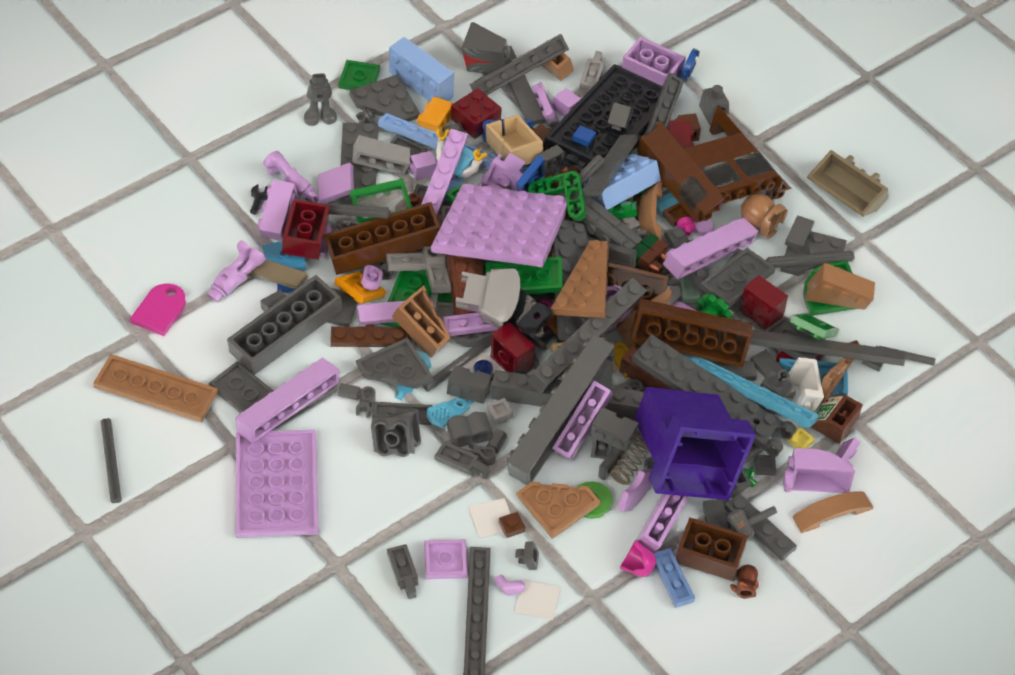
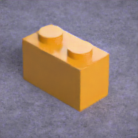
[417,96,453,132]

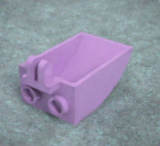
[783,448,855,493]

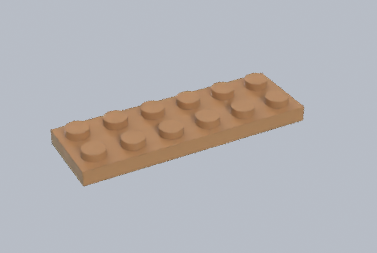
[93,354,218,423]

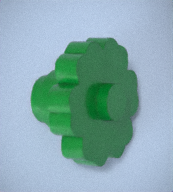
[695,294,732,319]

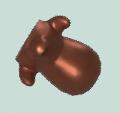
[730,564,759,599]

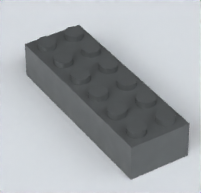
[227,275,342,375]

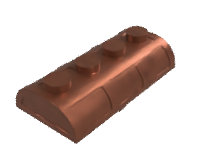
[445,254,486,315]

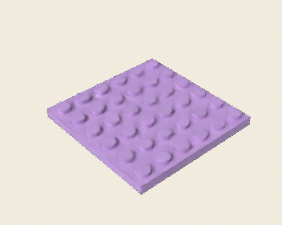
[431,184,567,267]

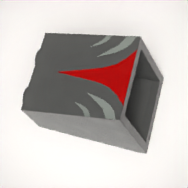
[461,22,512,74]

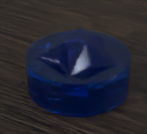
[473,360,493,375]

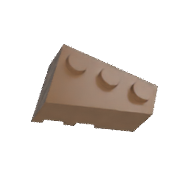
[806,263,875,310]
[392,285,450,358]

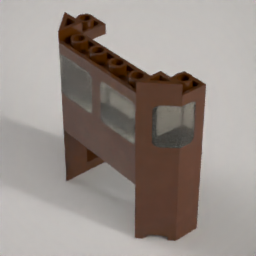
[637,105,792,223]

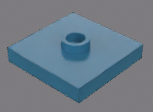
[262,241,307,271]

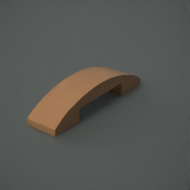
[638,181,662,239]
[792,491,873,533]

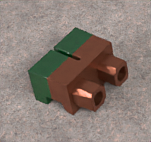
[634,233,668,274]

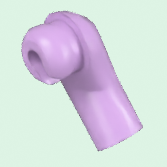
[494,575,525,595]

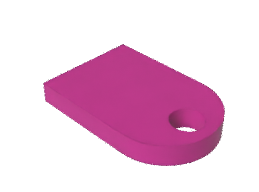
[130,283,186,336]

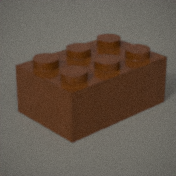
[676,517,748,581]

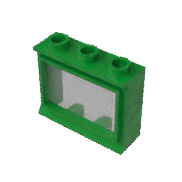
[350,179,412,224]

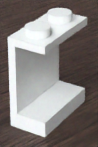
[787,357,824,412]

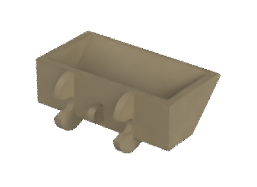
[807,150,889,217]

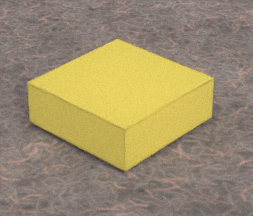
[786,427,815,449]

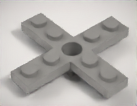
[386,246,451,293]

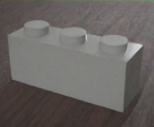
[352,135,410,175]

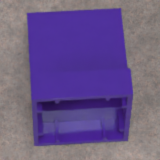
[634,387,756,500]

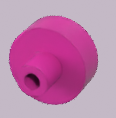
[677,217,696,236]

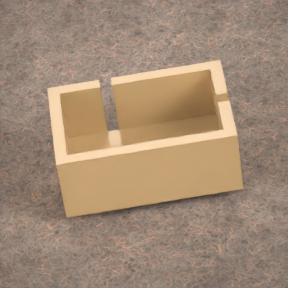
[486,114,543,165]

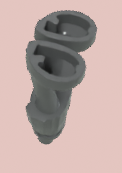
[304,73,337,126]

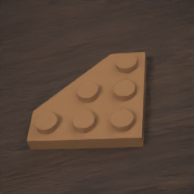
[516,482,601,539]

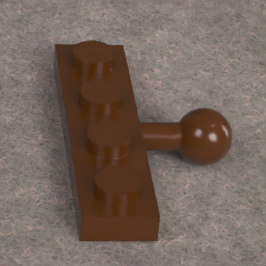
[331,324,408,347]

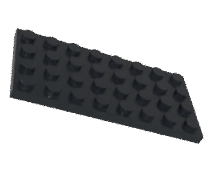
[544,64,662,164]

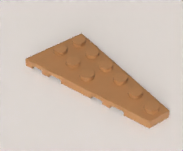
[551,240,609,318]

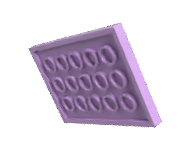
[236,430,318,538]

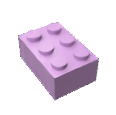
[622,37,686,86]

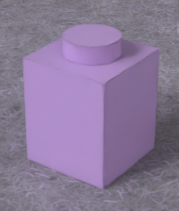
[553,88,581,117]
[408,151,437,181]

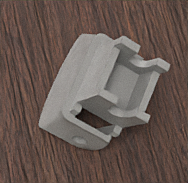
[455,268,520,328]

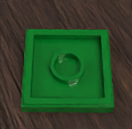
[338,60,380,90]

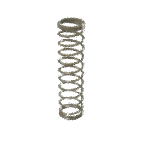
[611,430,649,485]

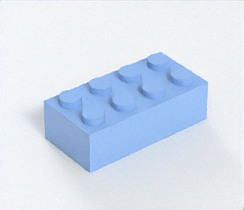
[389,37,454,102]
[583,154,661,210]

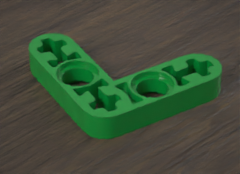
[528,171,587,222]

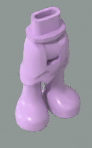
[263,151,318,202]
[207,240,266,302]

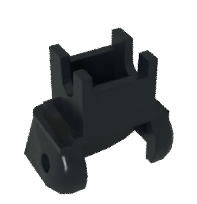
[511,288,555,352]

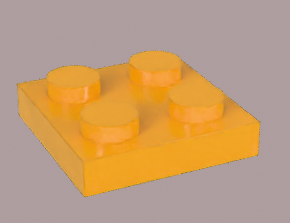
[334,271,387,304]

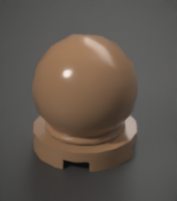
[740,193,788,239]

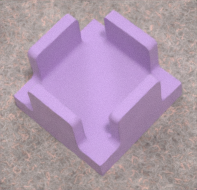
[482,153,525,191]

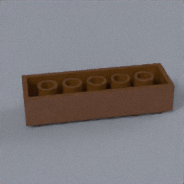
[324,202,440,275]
[630,298,753,367]

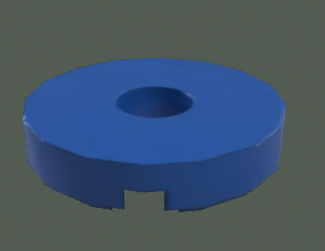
[680,48,700,82]

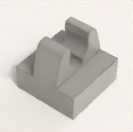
[487,398,513,425]

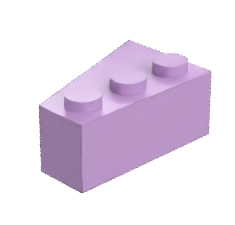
[257,179,299,241]

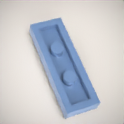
[653,548,695,608]

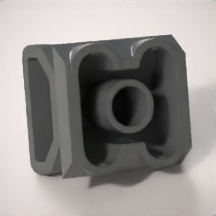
[371,409,421,457]

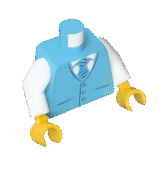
[436,127,487,180]

